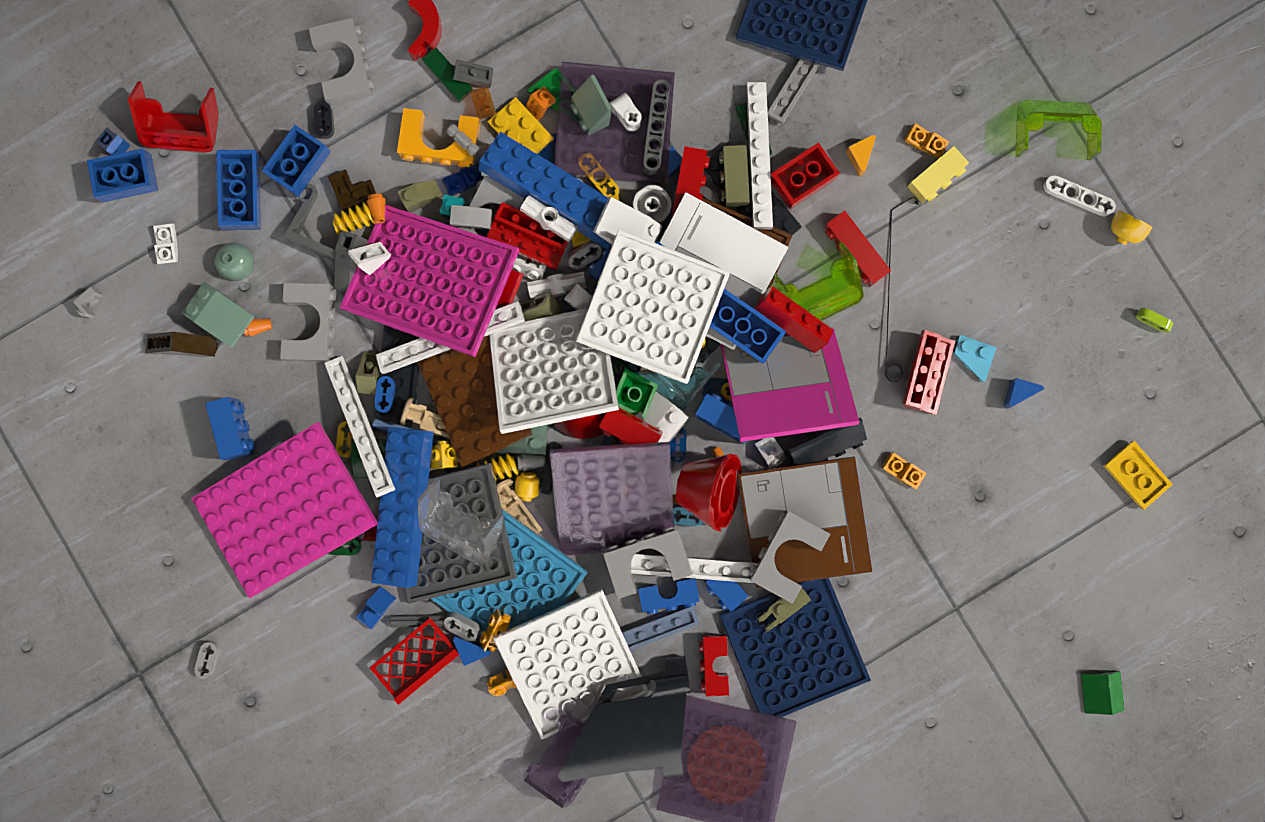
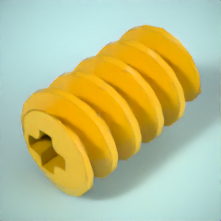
[333,202,376,237]
[476,453,519,482]

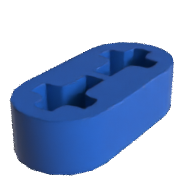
[374,376,396,413]

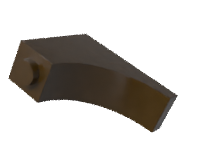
[145,331,218,357]

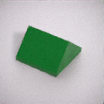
[616,369,658,419]
[1081,671,1125,715]

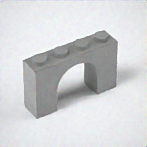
[309,18,375,105]
[458,176,525,235]
[280,283,336,362]
[748,511,830,604]
[603,527,693,599]

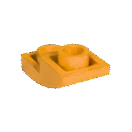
[904,123,949,158]
[881,452,927,490]

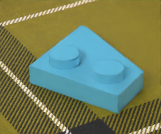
[953,335,997,382]

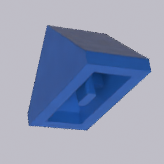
[1004,378,1044,409]
[453,635,492,666]

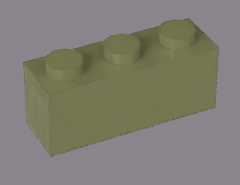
[719,145,750,207]

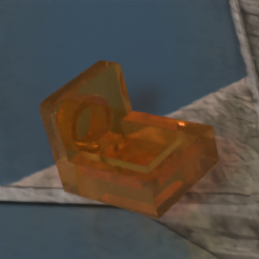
[470,86,497,120]

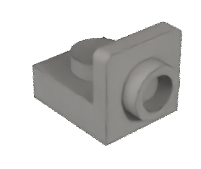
[73,287,103,318]

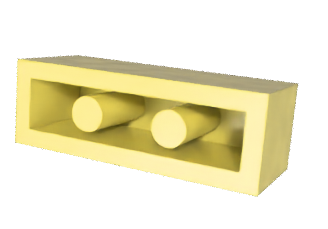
[907,146,969,203]

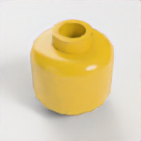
[515,472,540,501]

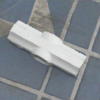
[520,195,578,242]
[527,272,587,299]

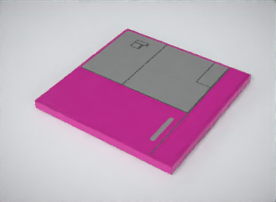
[721,328,859,442]

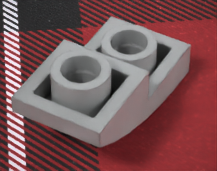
[450,205,492,229]

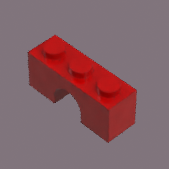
[699,634,729,697]

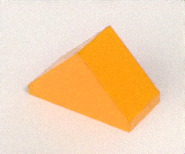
[846,135,876,176]

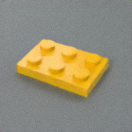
[488,97,554,154]
[1103,441,1173,510]

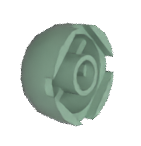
[214,242,254,281]

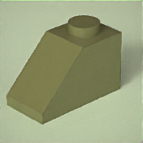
[398,180,443,213]
[520,292,563,321]
[356,351,380,395]

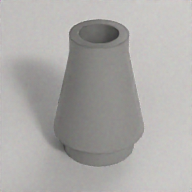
[516,453,545,472]

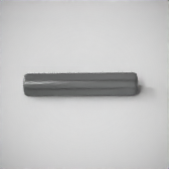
[390,615,447,628]

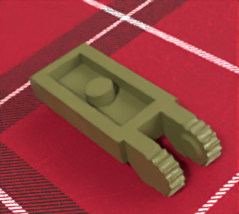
[757,584,811,632]

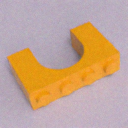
[397,108,481,169]

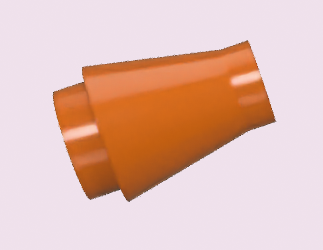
[367,194,386,224]
[244,318,272,337]

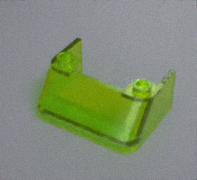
[1016,100,1102,160]
[774,242,864,321]

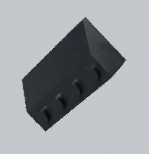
[785,417,867,465]

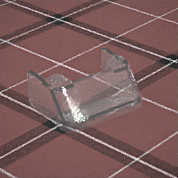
[417,478,503,566]

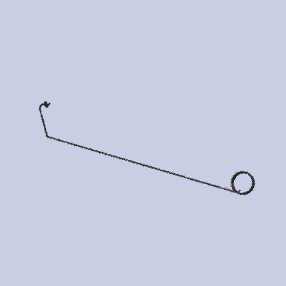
[885,197,919,382]

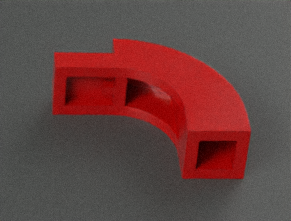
[407,0,442,61]

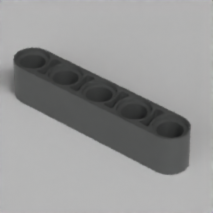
[642,79,670,175]

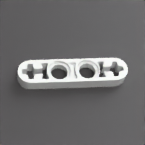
[1043,175,1116,217]

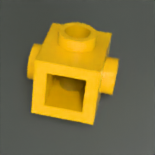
[431,441,458,469]

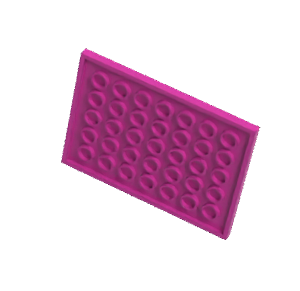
[339,205,520,357]
[191,422,378,599]

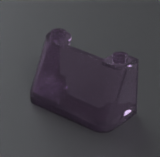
[524,712,588,808]

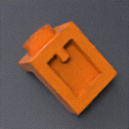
[525,87,556,121]

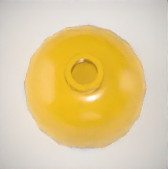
[1111,210,1152,245]

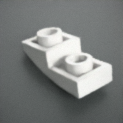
[153,223,178,264]

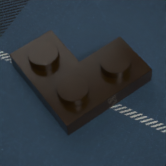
[328,169,377,212]

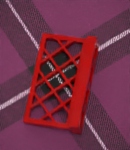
[369,617,459,705]

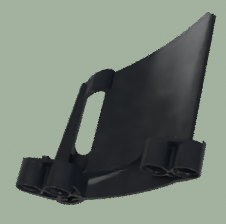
[557,656,691,782]

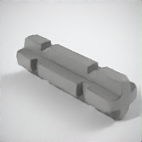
[446,124,479,156]

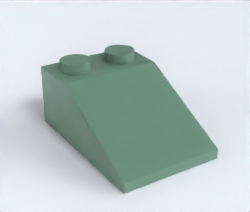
[570,74,612,136]
[181,282,254,348]
[496,424,549,455]

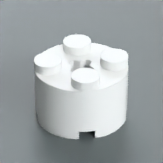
[633,185,672,226]

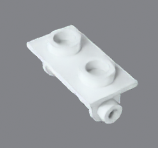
[512,254,546,280]

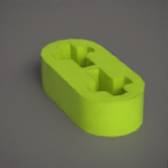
[1136,307,1174,333]

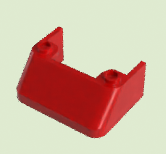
[128,81,219,153]

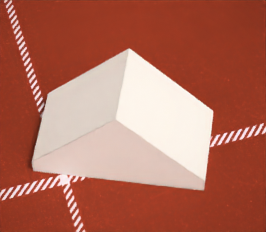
[348,242,391,275]

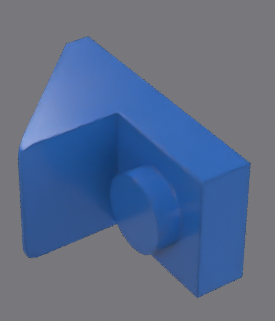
[96,128,130,155]
[667,146,682,179]
[356,586,396,629]

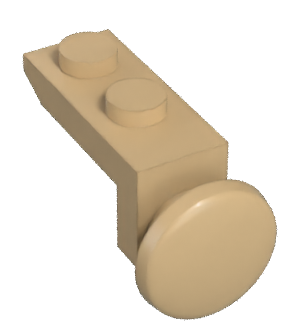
[400,398,450,440]
[497,479,542,534]

